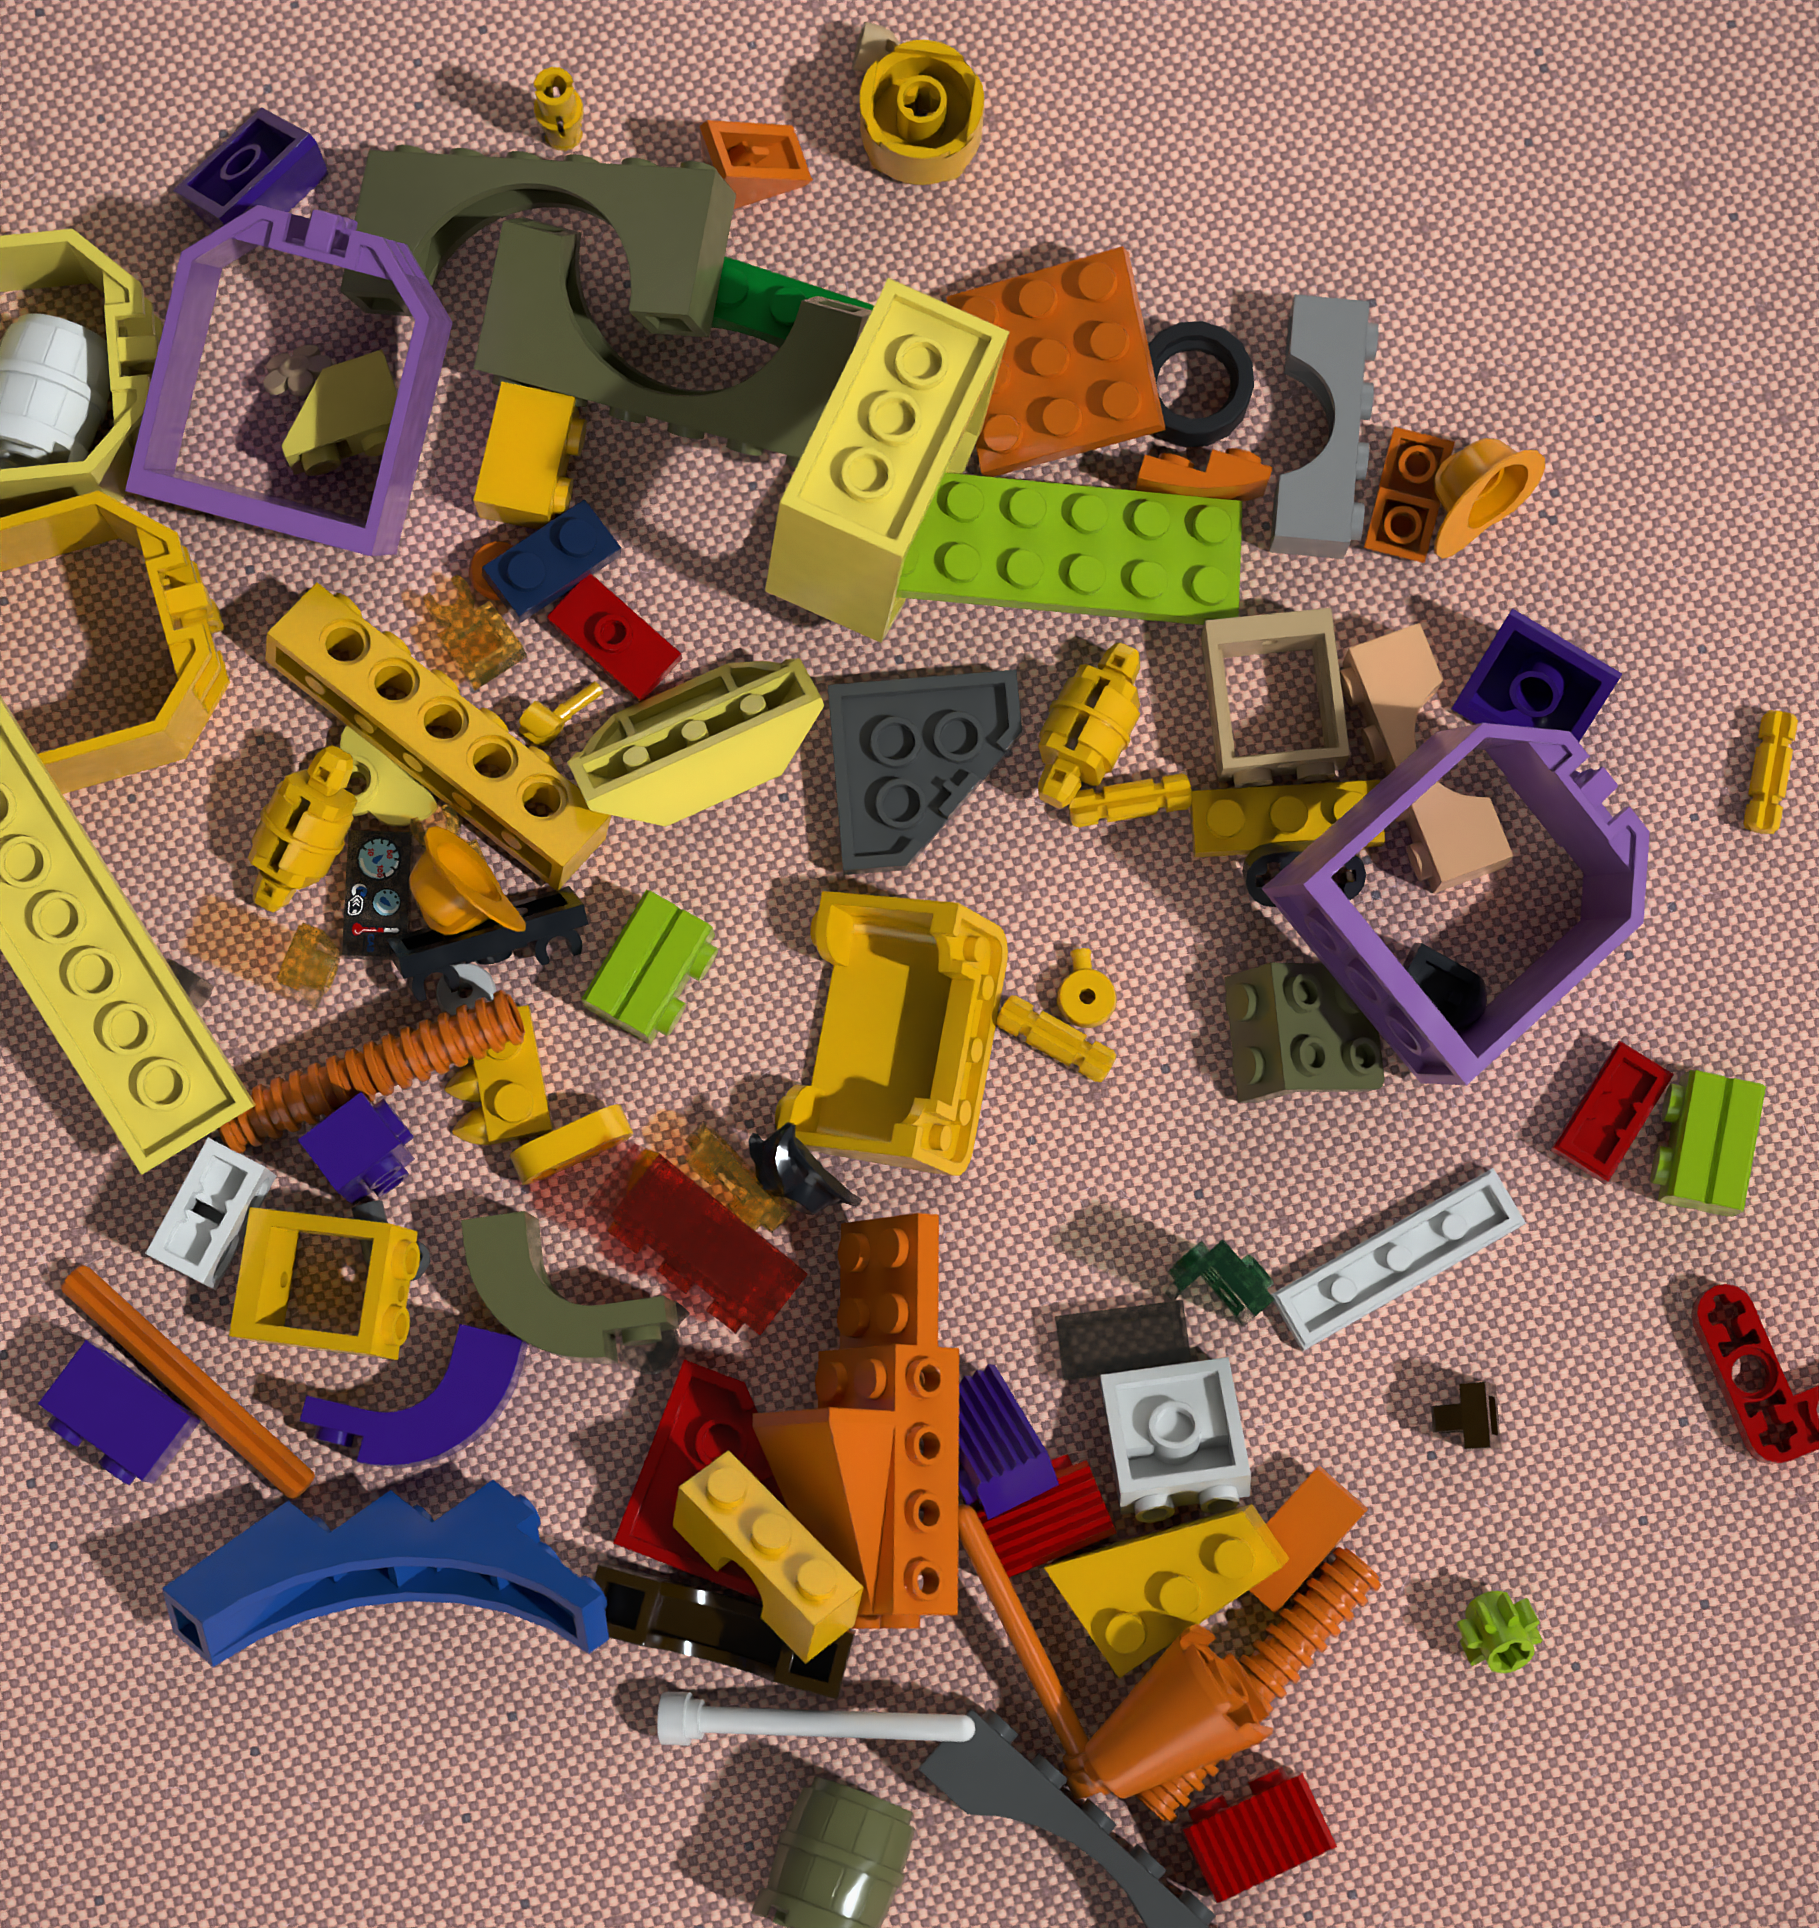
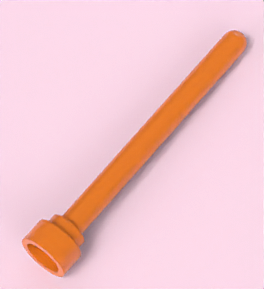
[958,1504,1100,1799]

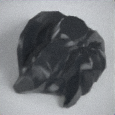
[749,1122,862,1215]

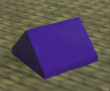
[173,107,329,258]
[1451,608,1622,742]

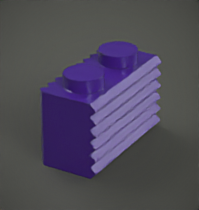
[959,1364,1059,1520]

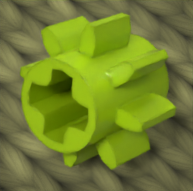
[1456,1591,1543,1673]

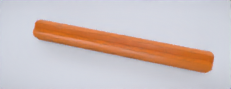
[61,1265,315,1499]

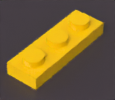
[1190,780,1385,858]

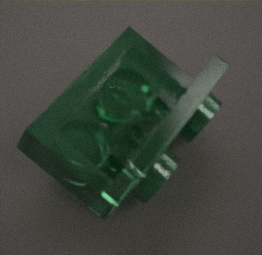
[1165,1239,1275,1327]

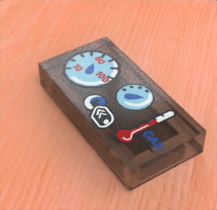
[342,830,414,960]

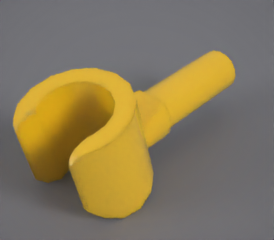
[519,681,604,747]

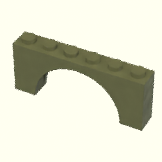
[340,145,736,338]
[473,217,872,468]

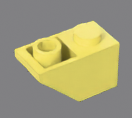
[282,349,398,476]

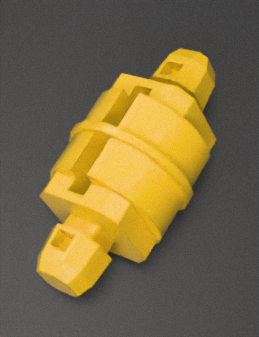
[1038,642,1140,809]
[247,745,358,912]

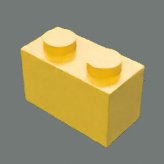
[473,381,587,530]

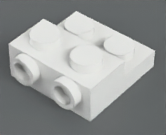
[1100,1357,1251,1522]

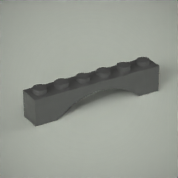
[918,1708,1216,1928]

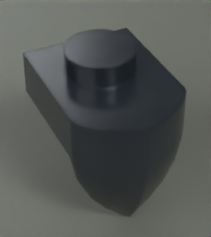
[1402,942,1487,1031]

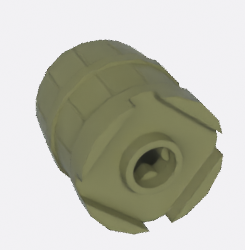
[751,1777,915,1928]

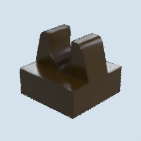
[1431,1382,1501,1451]

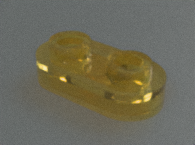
[684,1121,791,1233]

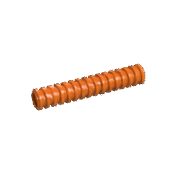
[218,989,525,1154]
[1135,1547,1382,1824]

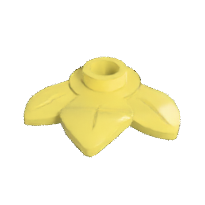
[340,725,438,826]

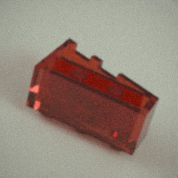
[587,1144,808,1336]

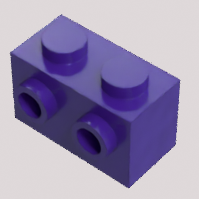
[298,1092,415,1206]
[38,1340,201,1486]

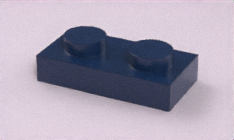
[482,499,622,624]

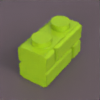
[581,889,718,1045]
[1650,1070,1766,1217]

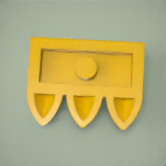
[444,1005,553,1145]

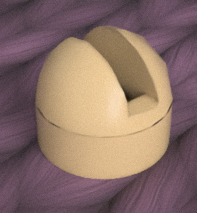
[852,21,900,73]

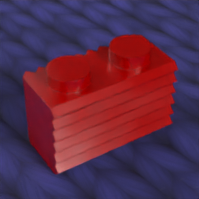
[972,1454,1116,1578]
[1179,1765,1337,1904]

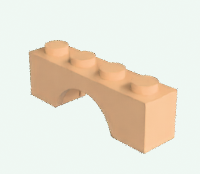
[1339,623,1513,894]

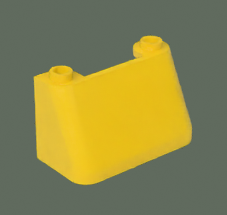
[775,891,1008,1176]

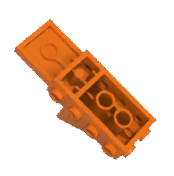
[753,1213,959,1629]

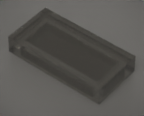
[1054,1300,1192,1382]

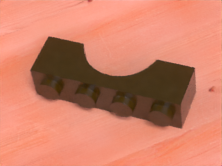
[594,1562,856,1699]

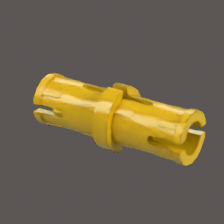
[534,67,584,151]

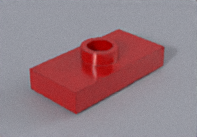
[547,574,683,703]
[1550,1040,1674,1184]

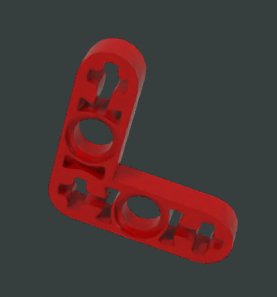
[1691,1284,1819,1465]

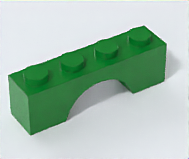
[630,256,875,348]

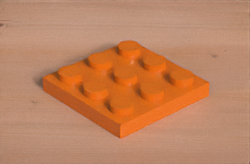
[946,246,1166,477]

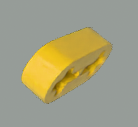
[509,1104,634,1185]

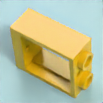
[229,1207,420,1361]

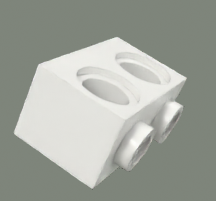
[145,1138,277,1290]

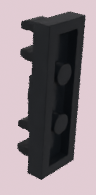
[386,886,589,1002]

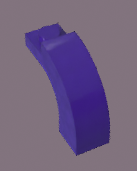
[300,1324,528,1468]

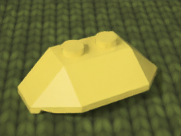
[567,658,824,827]

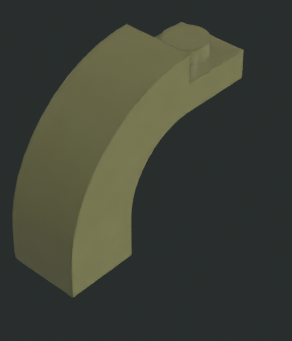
[461,1211,679,1364]

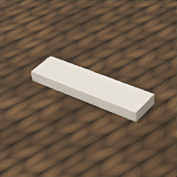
[1270,1168,1526,1352]

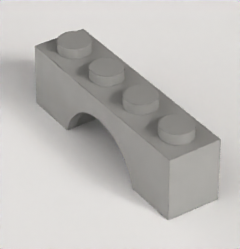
[1269,294,1379,559]

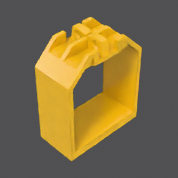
[0,490,230,794]

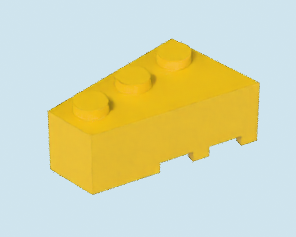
[1044,1504,1290,1678]

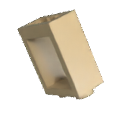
[1201,608,1350,788]

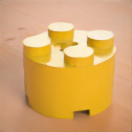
[859,40,984,185]

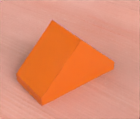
[699,120,813,209]

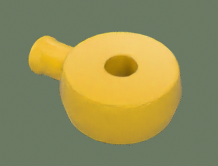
[1057,948,1117,1028]

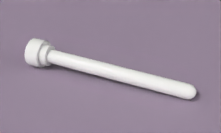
[657,1691,975,1746]

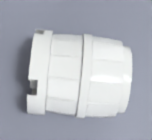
[0,313,111,469]

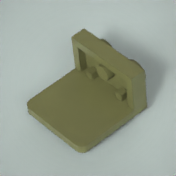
[1224,962,1385,1103]

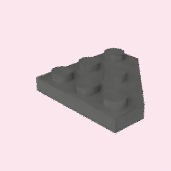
[828,670,1022,875]

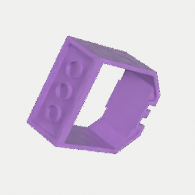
[125,205,453,557]
[1262,723,1650,1085]

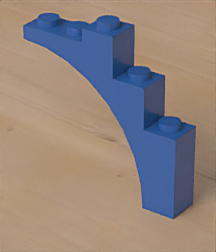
[162,1479,609,1667]

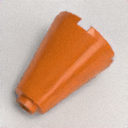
[1083,1624,1273,1799]

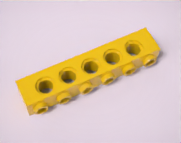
[265,582,612,892]

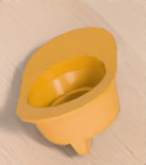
[1434,438,1545,559]
[408,826,526,935]

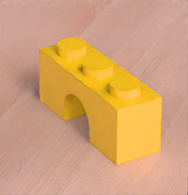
[673,1450,864,1664]

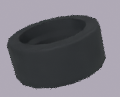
[1148,321,1254,447]

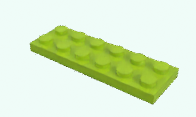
[896,473,1243,625]

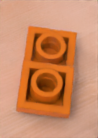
[1363,427,1455,563]
[1135,448,1273,502]
[1249,1465,1368,1614]

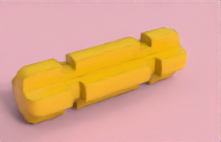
[1743,710,1798,834]
[1068,773,1192,828]
[996,995,1116,1082]

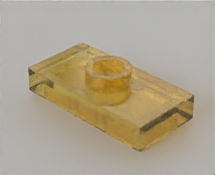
[276,922,341,1011]

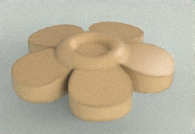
[263,345,333,396]

